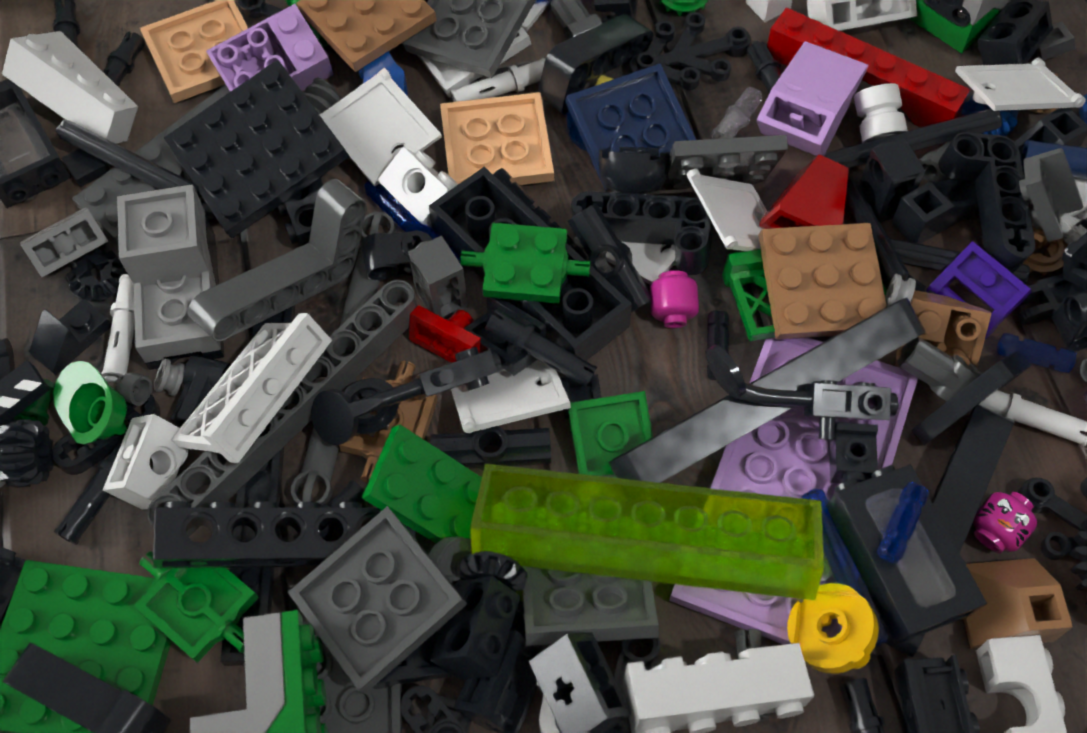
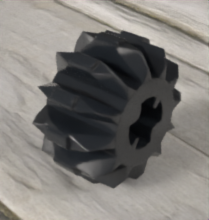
[0,419,54,487]

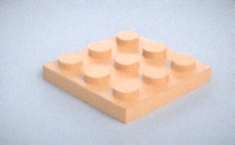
[140,0,248,103]
[440,92,554,185]

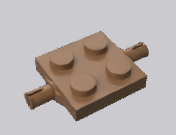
[339,361,438,483]

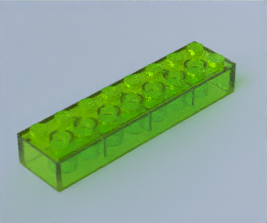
[471,464,824,600]

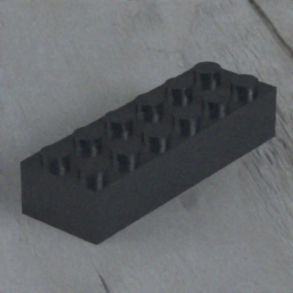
[429,167,632,361]

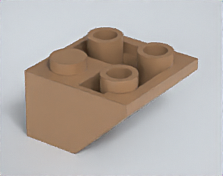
[895,290,992,369]
[963,558,1073,649]

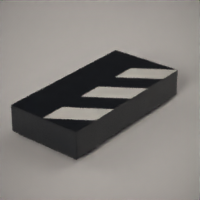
[0,360,50,427]

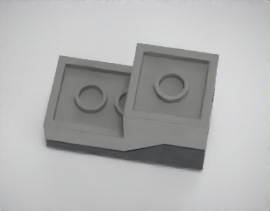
[117,184,224,370]

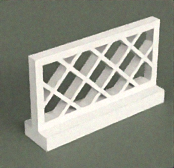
[171,313,332,463]

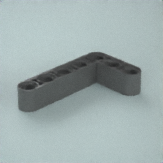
[187,179,366,341]

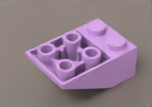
[206,4,334,92]
[757,41,868,156]

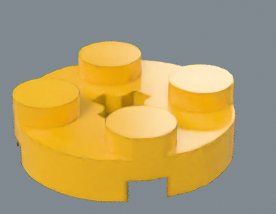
[787,583,879,674]

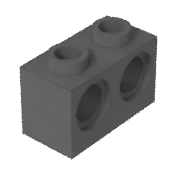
[408,236,468,319]

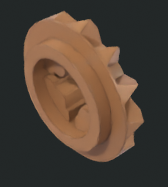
[1023,224,1068,276]

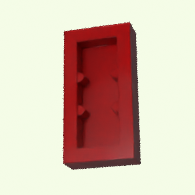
[409,305,481,363]

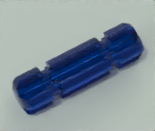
[997,333,1076,373]
[877,482,929,563]

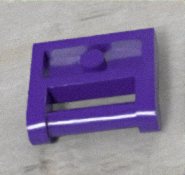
[926,241,1031,339]

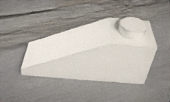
[807,0,917,31]

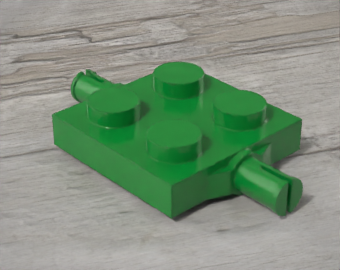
[461,223,591,303]
[134,551,258,663]

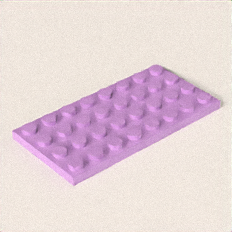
[669,337,918,645]

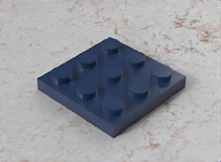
[565,63,696,192]

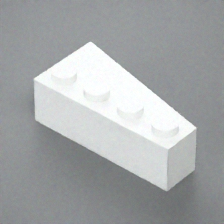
[2,31,138,144]
[622,643,814,733]

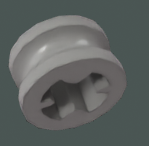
[885,274,916,306]
[154,359,185,396]

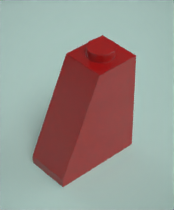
[759,154,849,229]

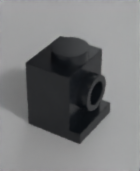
[829,422,878,484]

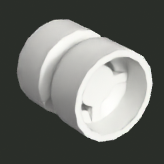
[854,84,907,143]

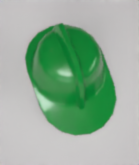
[53,361,127,445]

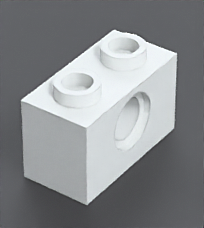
[377,147,458,228]
[103,414,188,510]

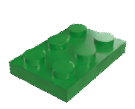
[362,424,494,544]

